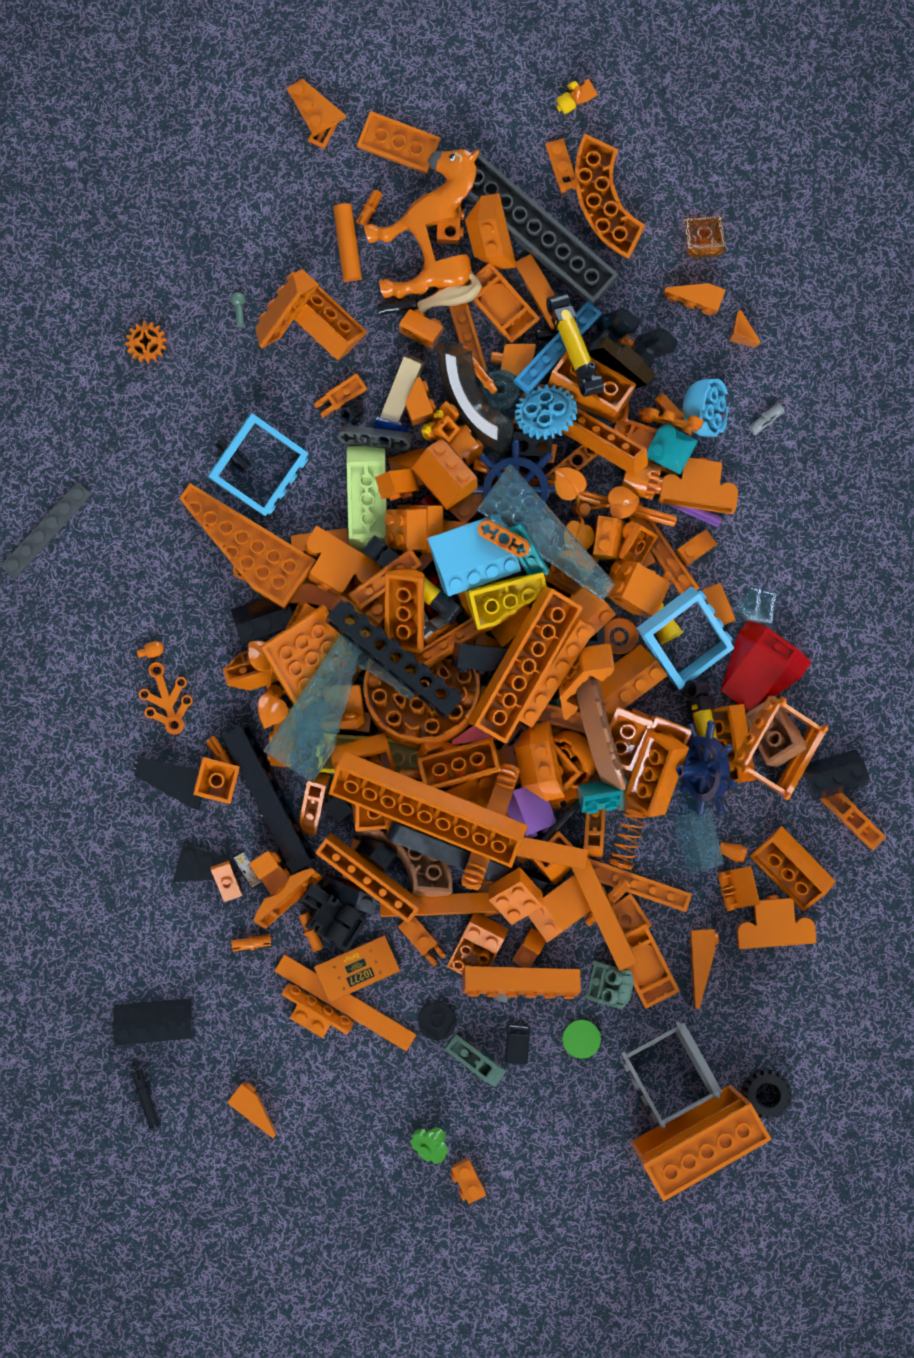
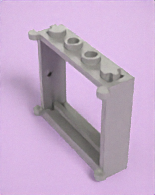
[621,1021,722,1129]

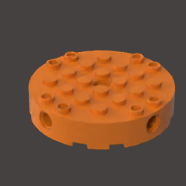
[363,634,481,748]

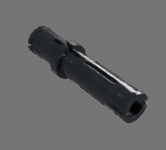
[131,1069,161,1129]

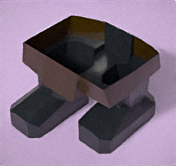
[585,308,678,389]

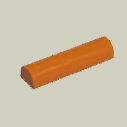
[333,203,362,282]

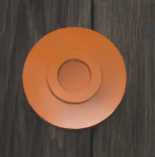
[604,618,638,655]

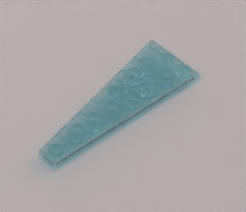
[477,464,615,601]

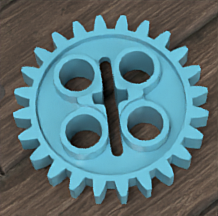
[515,384,578,440]

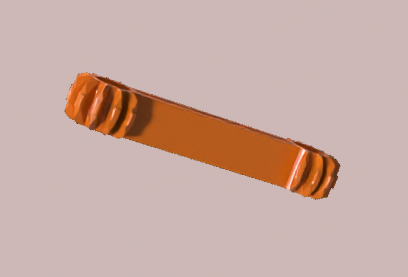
[461,763,520,890]

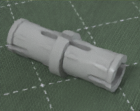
[748,403,785,436]

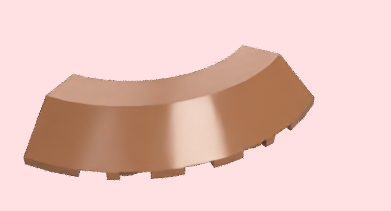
[576,675,626,790]

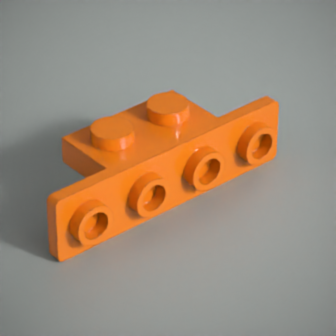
[282,983,354,1038]

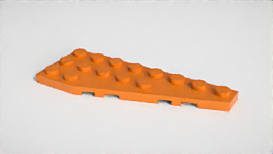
[179,483,316,609]

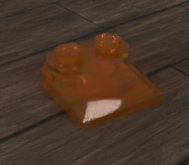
[684,216,726,258]

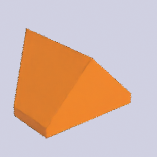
[729,310,760,347]

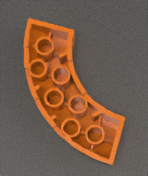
[575,133,645,260]

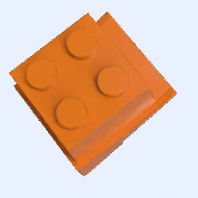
[384,505,443,553]

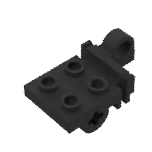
[299,883,367,953]

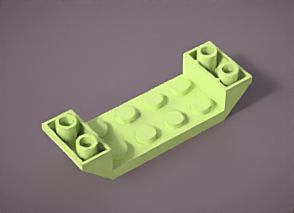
[347,446,387,560]

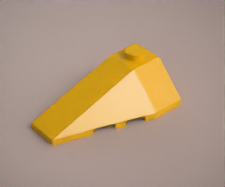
[465,572,547,630]

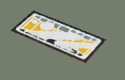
[232,851,262,889]

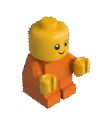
[555,78,598,114]
[421,410,460,443]

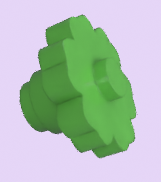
[410,1127,448,1164]

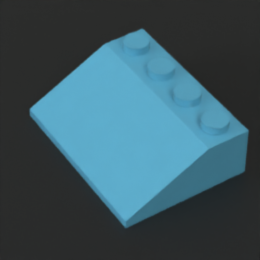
[427,513,521,596]

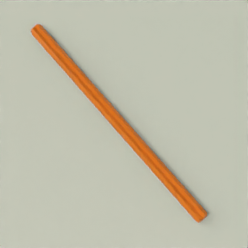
[473,459,677,527]

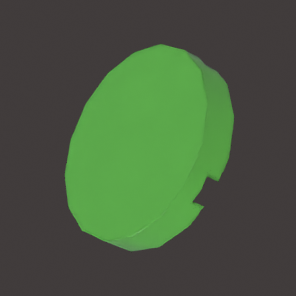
[562,1019,601,1059]

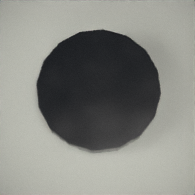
[418,1002,456,1041]

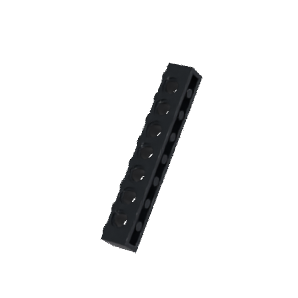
[326,600,463,720]

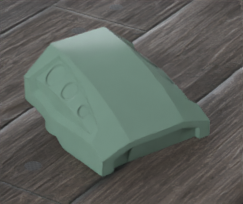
[585,961,634,1009]

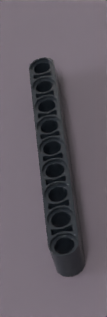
[386,820,549,893]

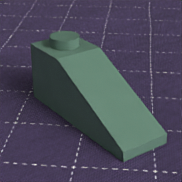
[445,1034,506,1087]

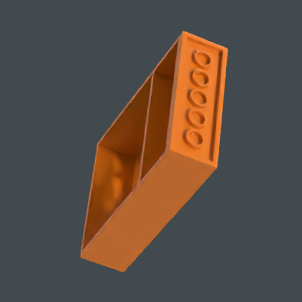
[630,1084,772,1202]

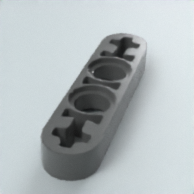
[338,425,412,451]

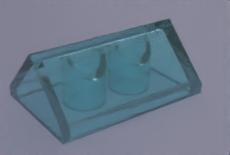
[672,808,724,873]

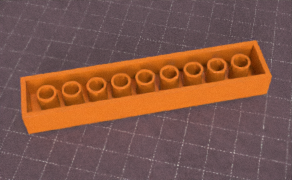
[329,752,528,868]

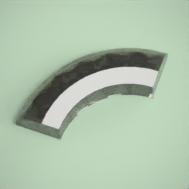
[436,342,513,458]

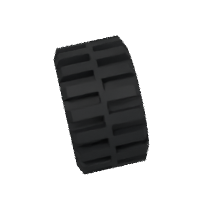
[741,1068,793,1120]

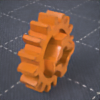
[125,321,168,364]

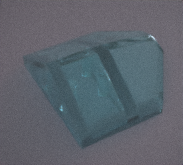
[737,588,776,625]

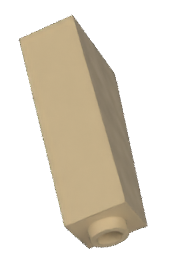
[379,354,426,429]

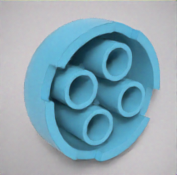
[683,379,729,437]

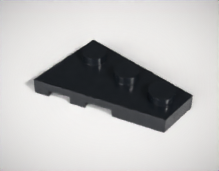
[173,845,237,882]

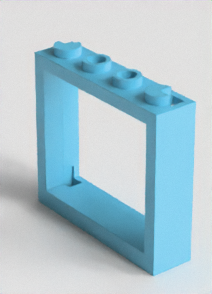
[207,413,308,516]
[636,586,734,690]

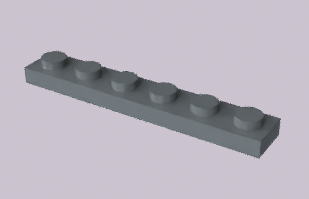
[0,482,92,579]

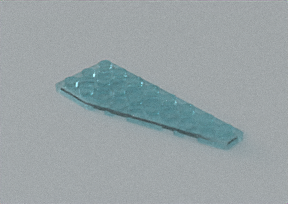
[263,622,366,783]

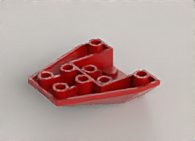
[720,618,812,711]

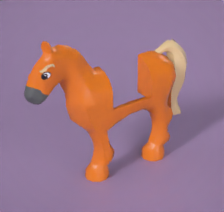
[364,149,482,313]

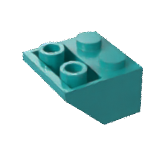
[577,781,622,814]

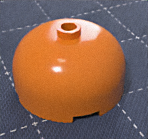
[553,730,597,789]

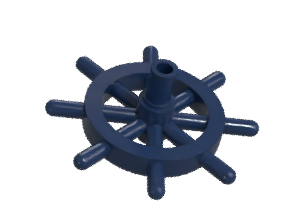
[471,439,556,526]
[676,720,737,816]

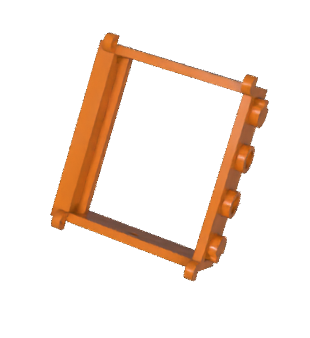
[732,696,828,800]

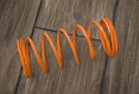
[609,807,648,869]

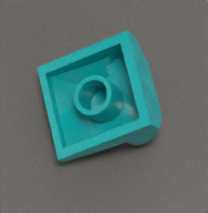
[647,423,698,475]

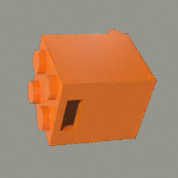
[600,560,672,617]

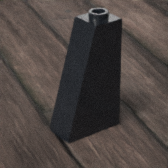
[133,757,202,810]

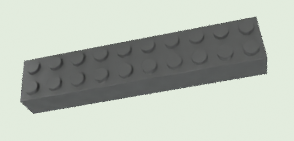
[465,154,619,306]

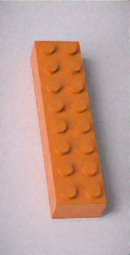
[467,586,583,744]

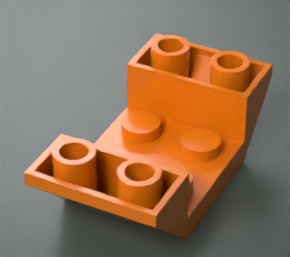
[559,644,615,720]

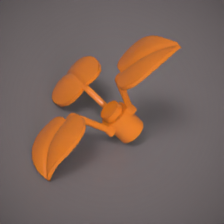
[555,467,639,551]
[247,641,288,728]

